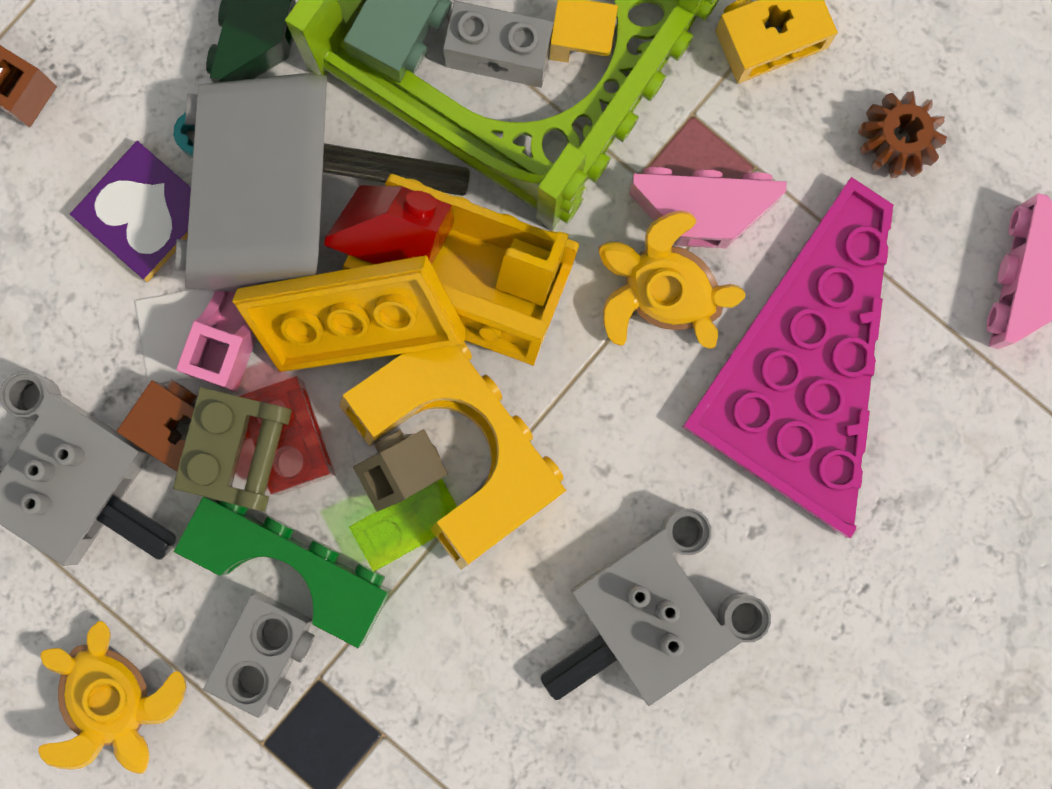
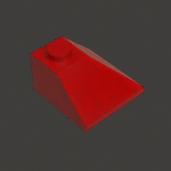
[324,185,454,265]

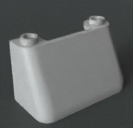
[175,73,327,292]

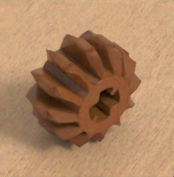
[858,91,947,178]

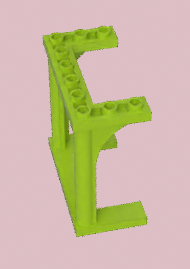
[285,0,719,231]

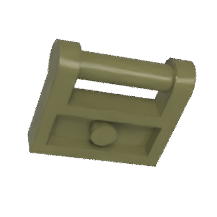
[173,387,292,512]

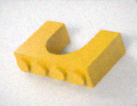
[339,342,567,570]

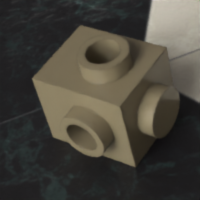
[353,429,448,512]

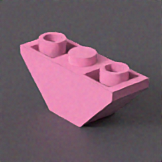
[629,167,787,249]
[987,193,1052,349]

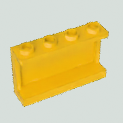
[343,174,579,366]

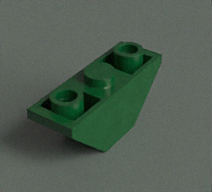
[206,0,296,83]

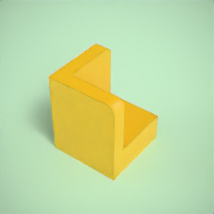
[549,0,618,63]
[495,231,569,306]

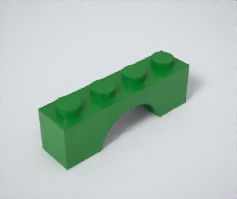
[173,497,392,649]

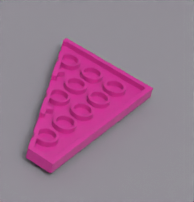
[682,177,894,538]

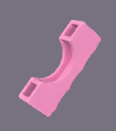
[176,291,257,393]

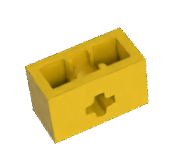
[715,0,838,84]

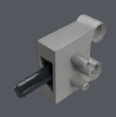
[0,372,177,566]
[540,509,771,706]

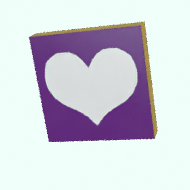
[70,140,191,282]

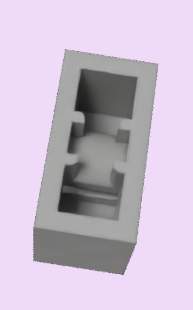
[443,0,554,88]

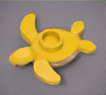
[598,210,746,349]
[38,621,187,774]

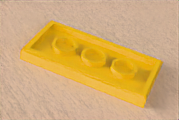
[232,255,467,372]

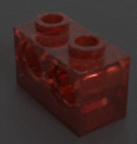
[239,376,336,496]

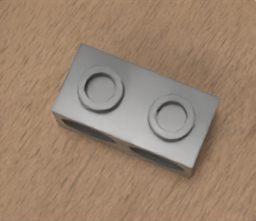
[203,592,315,718]

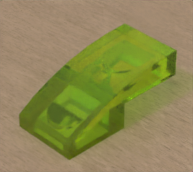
[349,478,458,572]

